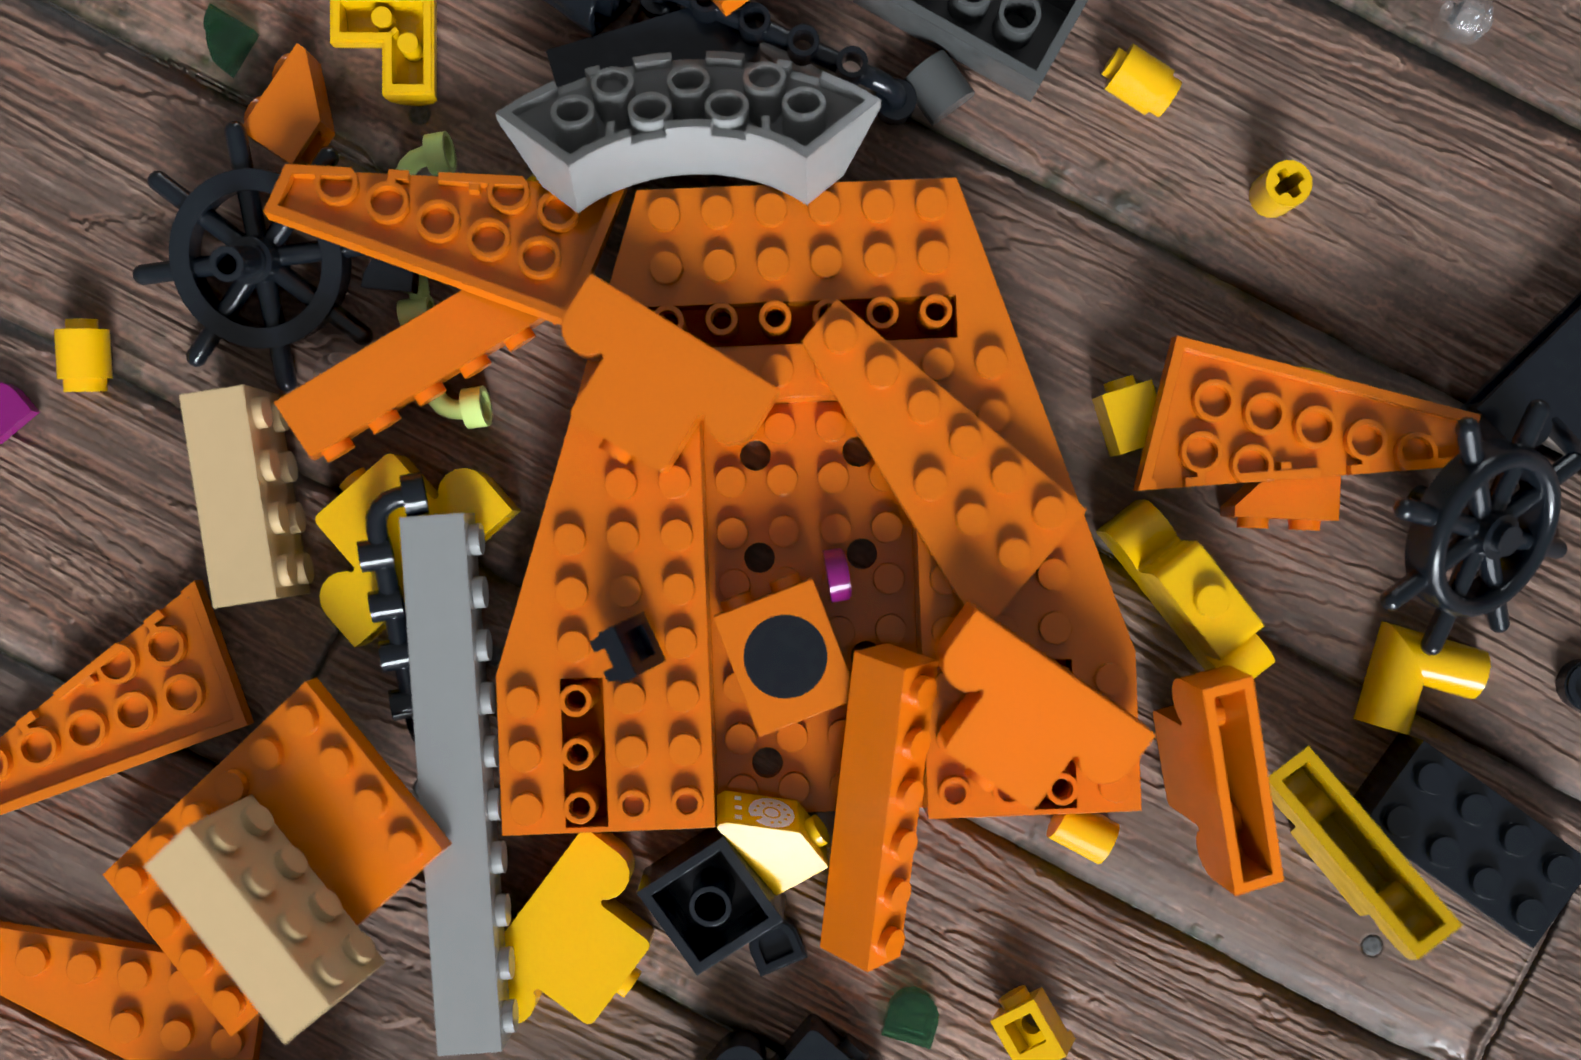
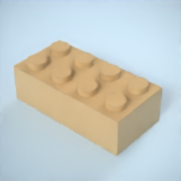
[179,385,314,608]
[144,794,386,1044]

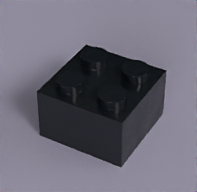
[637,823,786,976]

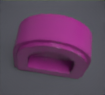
[0,382,40,445]
[822,547,852,603]

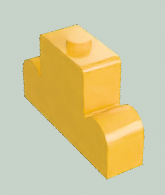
[315,453,521,648]
[1095,499,1275,679]
[1268,746,1463,960]
[505,832,654,1024]

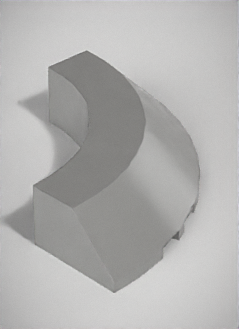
[496,51,881,213]

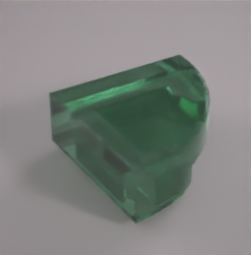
[203,3,260,78]

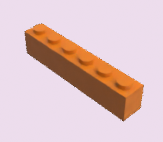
[273,290,557,463]
[820,643,938,972]

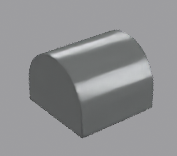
[905,50,975,126]

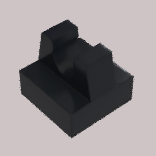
[590,612,666,684]

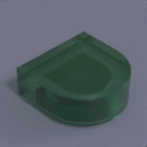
[881,987,939,1049]

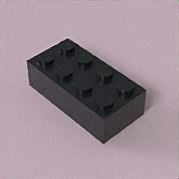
[1353,733,1581,949]

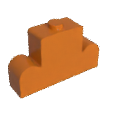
[562,273,780,473]
[936,601,1156,808]
[1153,665,1284,896]

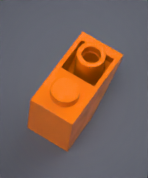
[243,43,335,165]
[1220,476,1341,531]

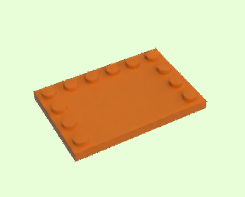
[102,677,453,1037]

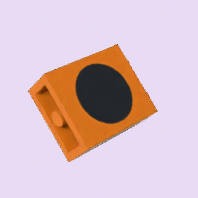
[713,572,851,737]

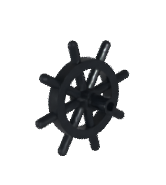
[133,121,373,392]
[1380,399,1581,656]

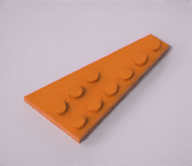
[263,164,628,326]
[802,299,1087,619]
[1133,335,1481,491]
[0,580,254,815]
[0,921,265,1060]

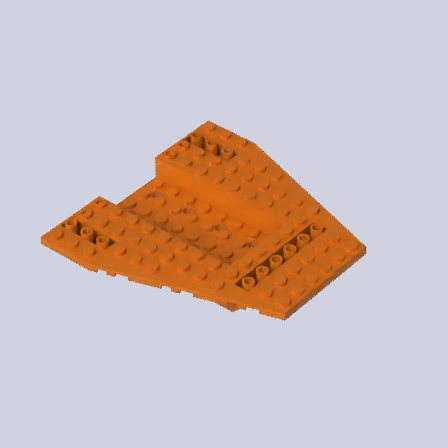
[496,177,1142,836]

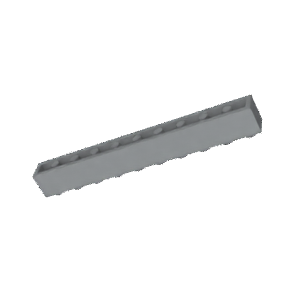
[399,513,519,1056]

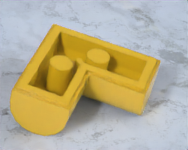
[330,0,437,106]
[1353,621,1491,735]

